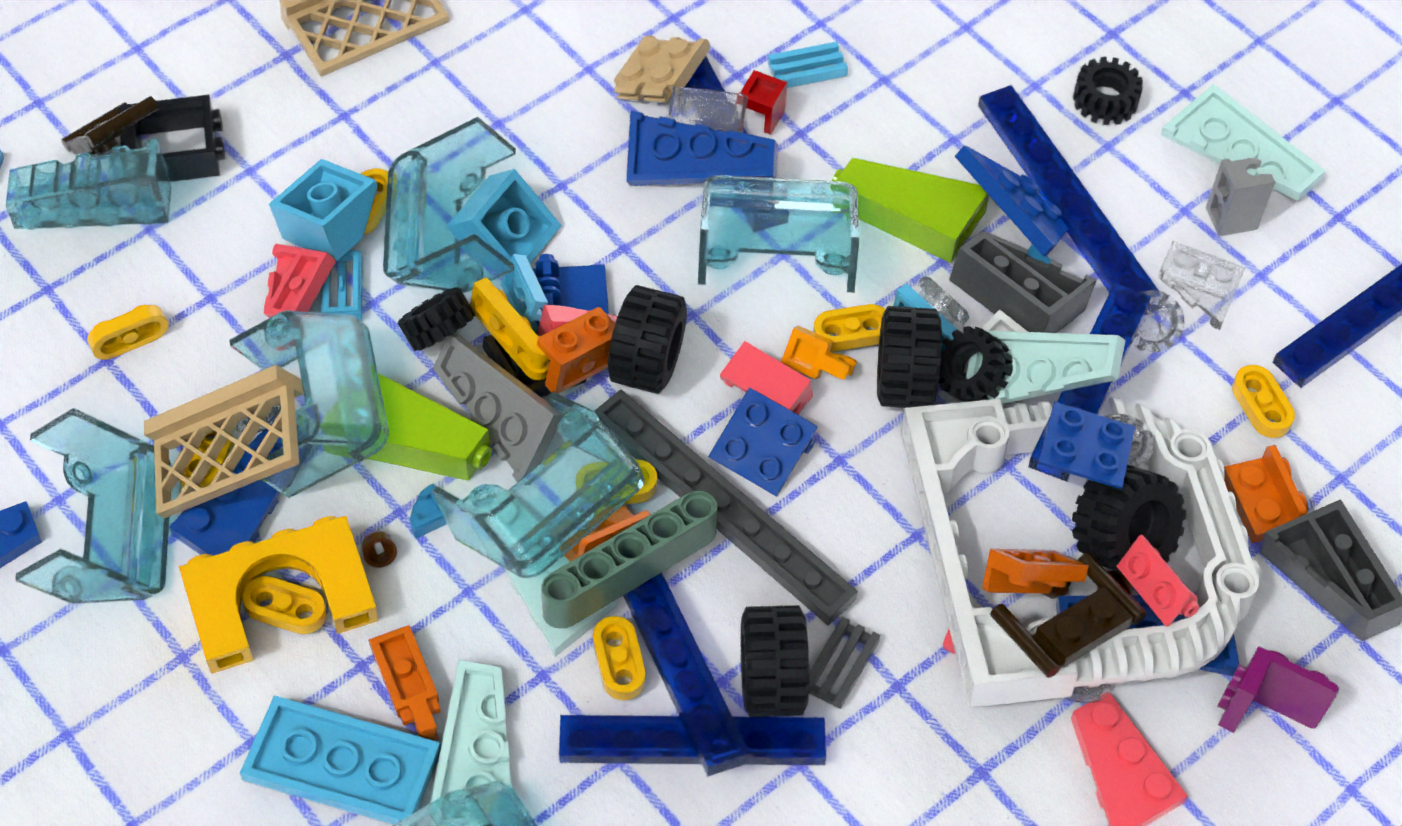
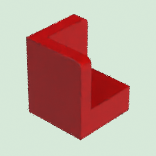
[738,70,787,135]

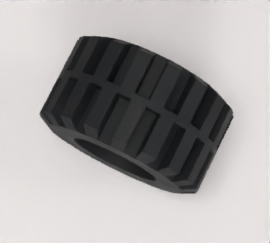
[608,285,687,394]
[877,306,942,408]
[1072,464,1186,574]
[740,605,809,717]

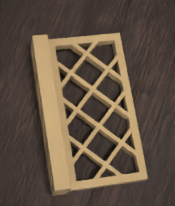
[279,0,449,77]
[144,365,303,518]

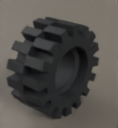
[1073,56,1143,126]
[398,286,476,351]
[939,326,1013,402]

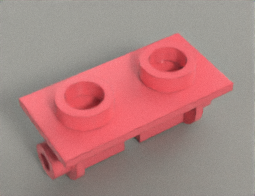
[1116,535,1199,627]

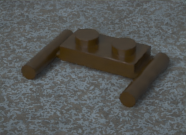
[61,96,159,157]
[990,552,1147,678]

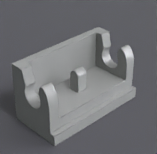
[1206,158,1275,236]

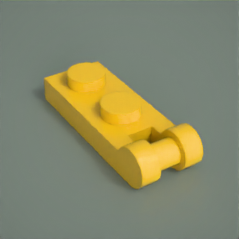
[470,277,550,380]

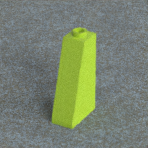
[830,157,989,263]
[319,367,492,481]

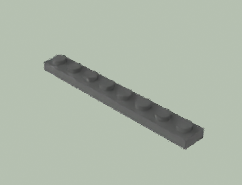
[592,389,858,626]

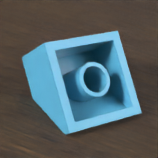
[269,159,378,262]
[446,169,562,273]

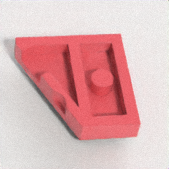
[264,243,336,327]

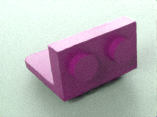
[1217,646,1339,733]

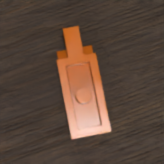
[368,625,441,740]

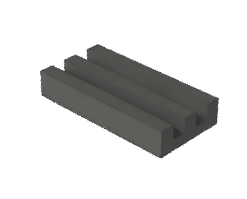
[809,616,881,709]

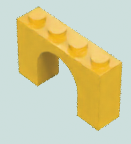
[178,516,378,674]

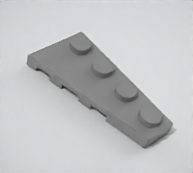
[433,334,564,486]

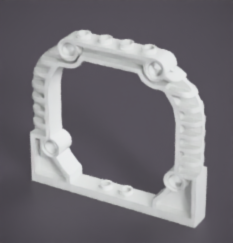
[901,396,1261,708]

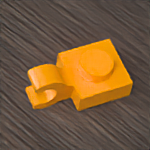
[781,325,857,380]

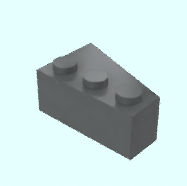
[949,230,1097,333]
[1261,499,1402,641]

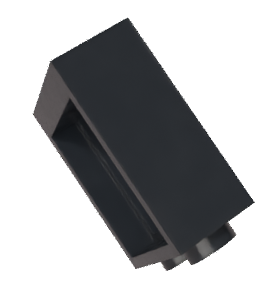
[118,94,225,187]

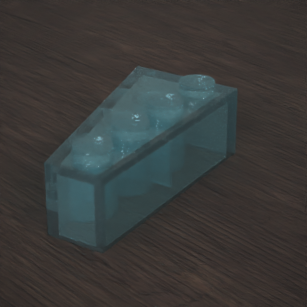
[5,138,171,230]

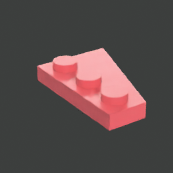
[1071,691,1188,826]

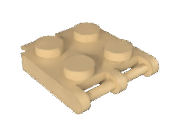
[614,35,710,102]

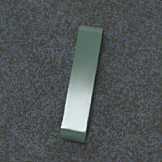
[541,491,717,629]

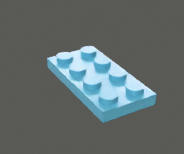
[240,695,441,826]

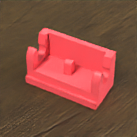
[720,341,813,415]

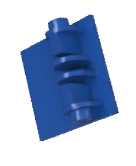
[532,254,609,334]
[708,387,818,497]
[1038,401,1136,489]

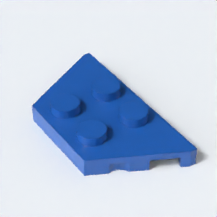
[954,145,1069,257]

